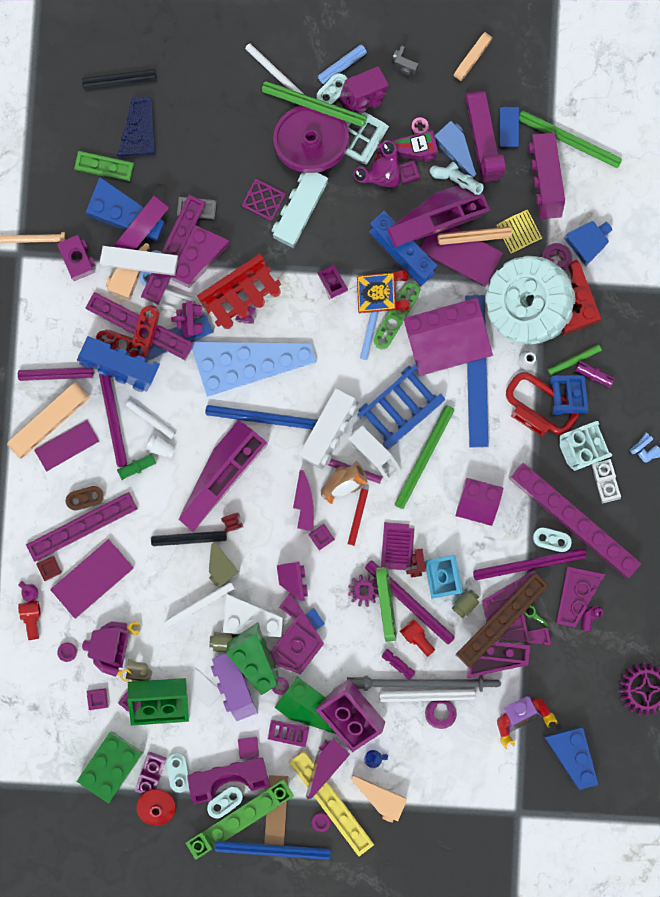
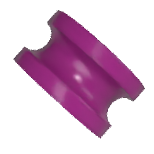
[272,677,289,695]

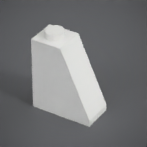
[348,426,401,482]

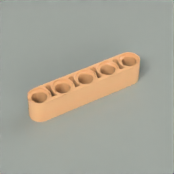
[7,382,90,459]

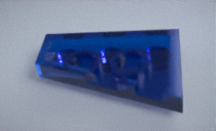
[117,97,155,157]

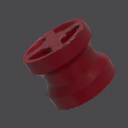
[221,512,243,533]

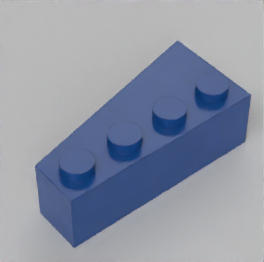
[77,336,160,392]

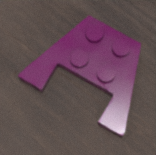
[482,571,551,645]
[268,593,324,674]

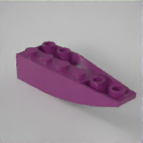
[387,185,491,247]
[178,420,268,532]

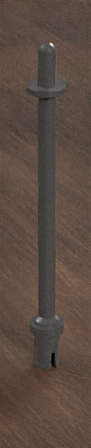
[347,675,501,692]

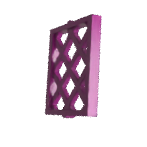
[241,179,286,222]

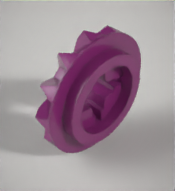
[542,243,572,271]

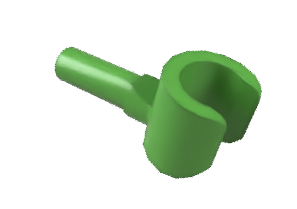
[524,606,549,627]

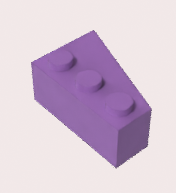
[211,653,258,722]

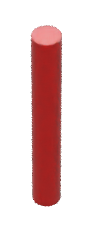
[347,488,369,546]

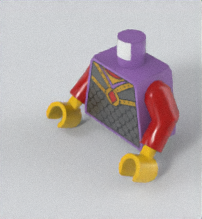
[497,696,558,750]

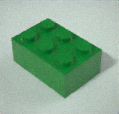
[76,731,144,804]

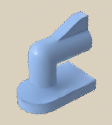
[630,432,660,463]

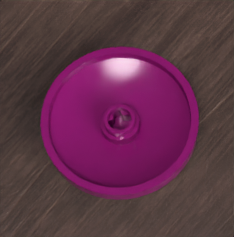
[273,105,349,173]

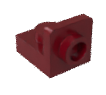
[406,549,426,578]

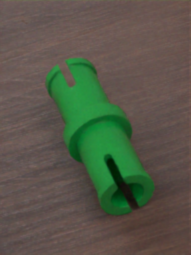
[117,453,156,480]

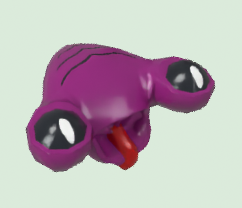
[353,140,400,187]

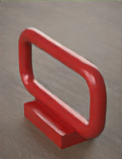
[506,372,579,437]

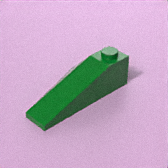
[275,676,336,734]

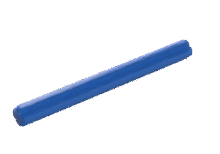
[205,405,318,430]
[214,841,331,860]

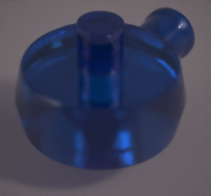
[364,750,388,768]

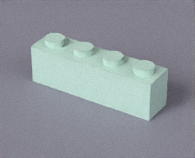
[272,172,328,249]

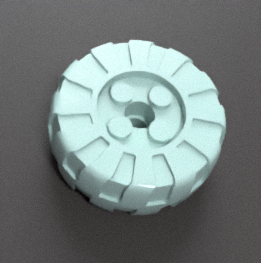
[485,256,575,344]

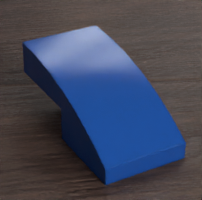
[500,107,519,147]

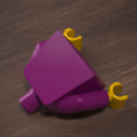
[82,621,140,682]

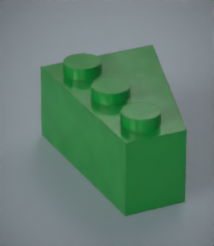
[226,622,278,695]

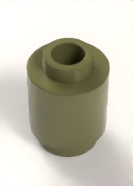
[452,589,480,618]
[209,632,237,652]

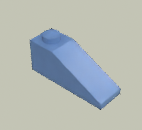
[434,121,476,179]

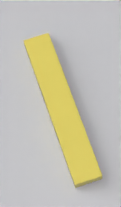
[289,751,374,856]

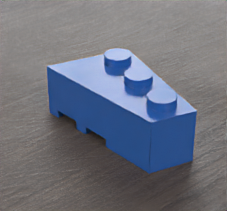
[543,726,598,790]

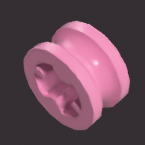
[412,117,429,134]

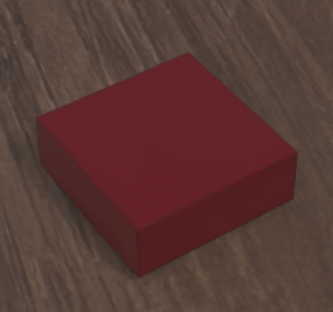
[36,556,62,581]

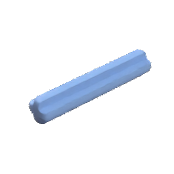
[318,45,367,84]

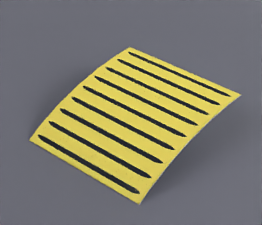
[496,209,543,254]

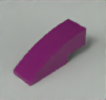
[293,470,314,532]

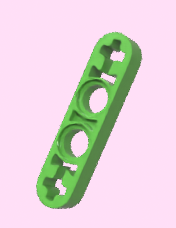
[374,283,420,350]
[376,567,397,642]

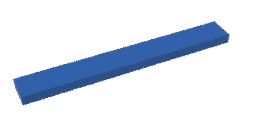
[465,295,489,448]

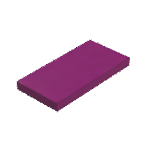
[421,227,503,287]
[50,539,134,619]

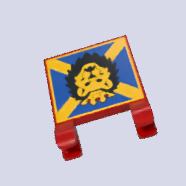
[357,270,410,314]

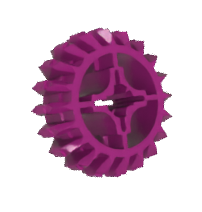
[619,663,660,716]

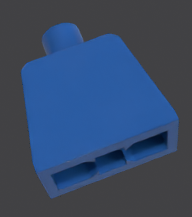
[564,221,612,267]

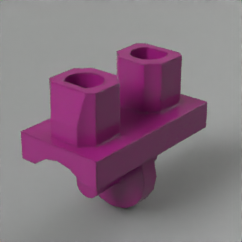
[171,301,203,338]

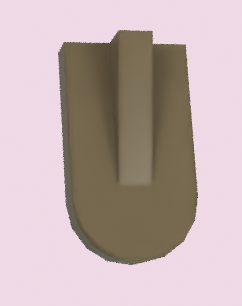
[126,659,152,681]

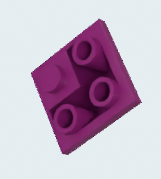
[277,562,308,601]

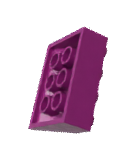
[403,298,493,376]

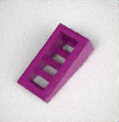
[268,720,309,747]

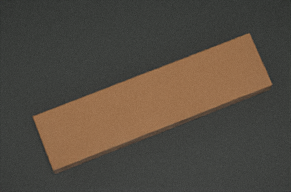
[264,775,288,846]

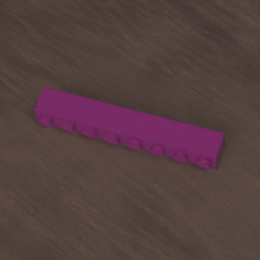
[509,463,641,579]

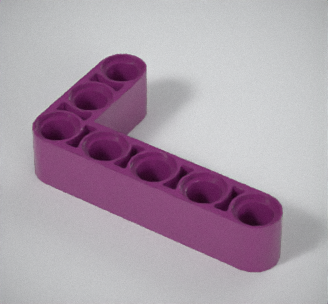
[465,90,505,183]

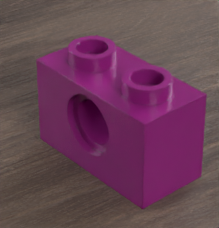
[57,235,96,281]

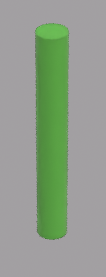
[547,344,602,376]

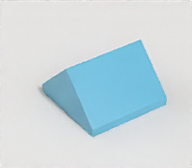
[424,555,463,599]

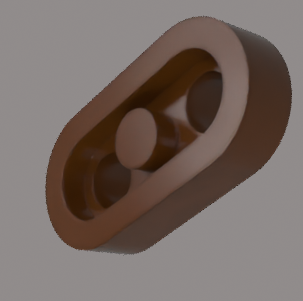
[66,486,104,511]

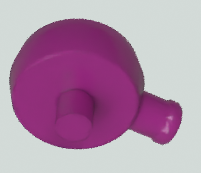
[18,581,39,602]

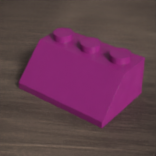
[316,679,386,753]

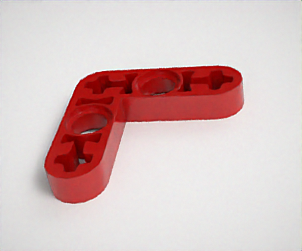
[96,305,160,358]

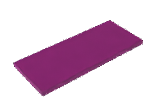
[34,420,99,472]

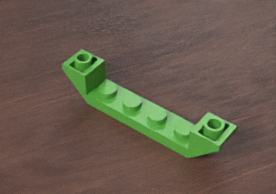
[186,779,294,860]

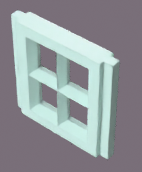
[345,112,389,166]

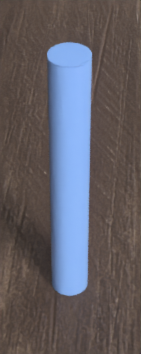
[360,312,379,360]

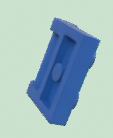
[550,375,589,415]

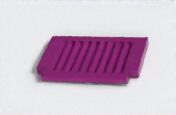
[381,522,414,570]

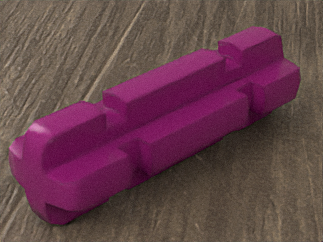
[382,649,415,679]

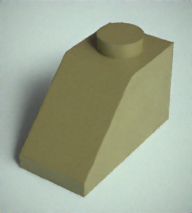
[209,542,239,587]

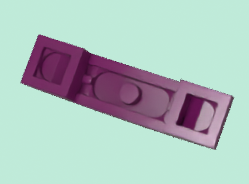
[113,195,170,250]

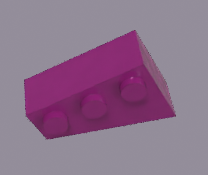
[171,225,230,288]
[466,642,530,678]

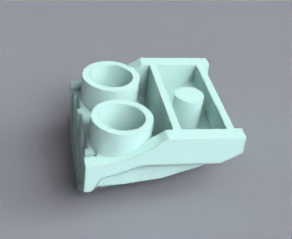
[560,421,612,471]

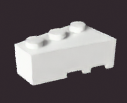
[223,594,283,637]

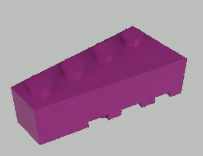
[528,132,565,220]

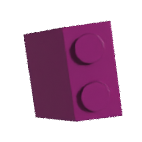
[455,478,504,526]

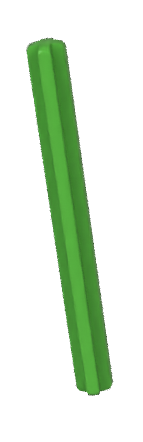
[262,81,367,127]
[519,110,622,168]
[395,405,454,509]

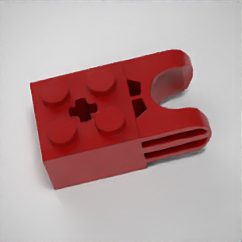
[561,260,601,336]

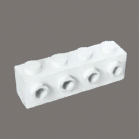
[299,388,359,469]

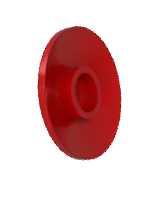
[137,789,176,826]

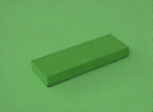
[74,151,134,182]

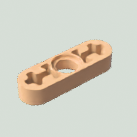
[453,32,493,81]

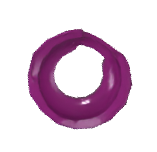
[425,700,457,729]

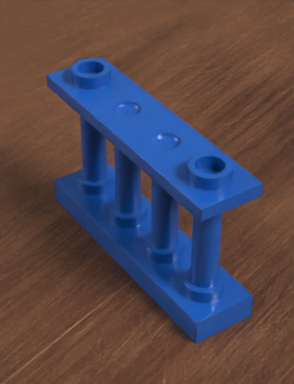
[369,211,437,287]
[357,365,445,450]

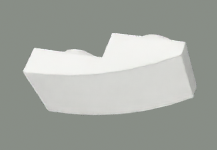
[592,459,621,504]

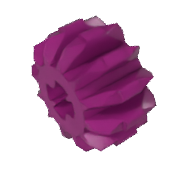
[348,574,379,607]

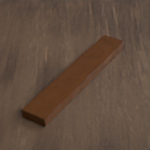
[456,573,549,669]

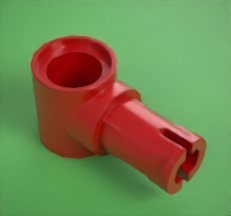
[18,601,41,640]
[399,619,435,657]

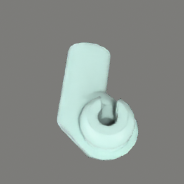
[430,161,459,180]

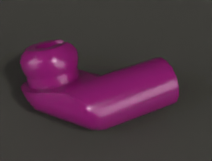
[581,606,603,631]

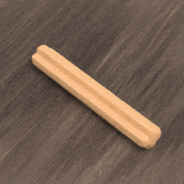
[437,227,512,245]

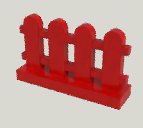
[197,254,282,329]

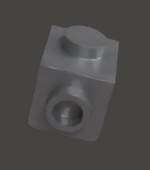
[392,45,418,76]

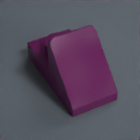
[317,265,348,300]

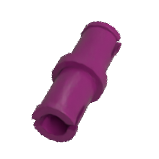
[575,360,615,388]

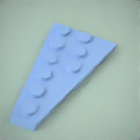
[192,342,316,397]

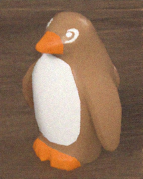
[321,461,368,504]

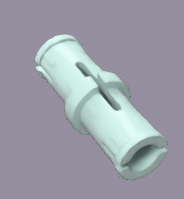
[450,169,484,195]

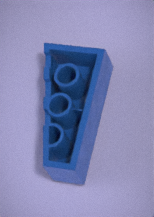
[86,177,165,243]

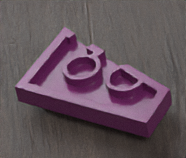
[556,567,605,627]

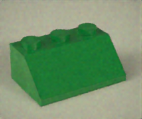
[128,678,189,726]

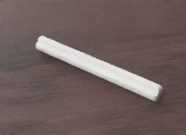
[380,689,476,702]

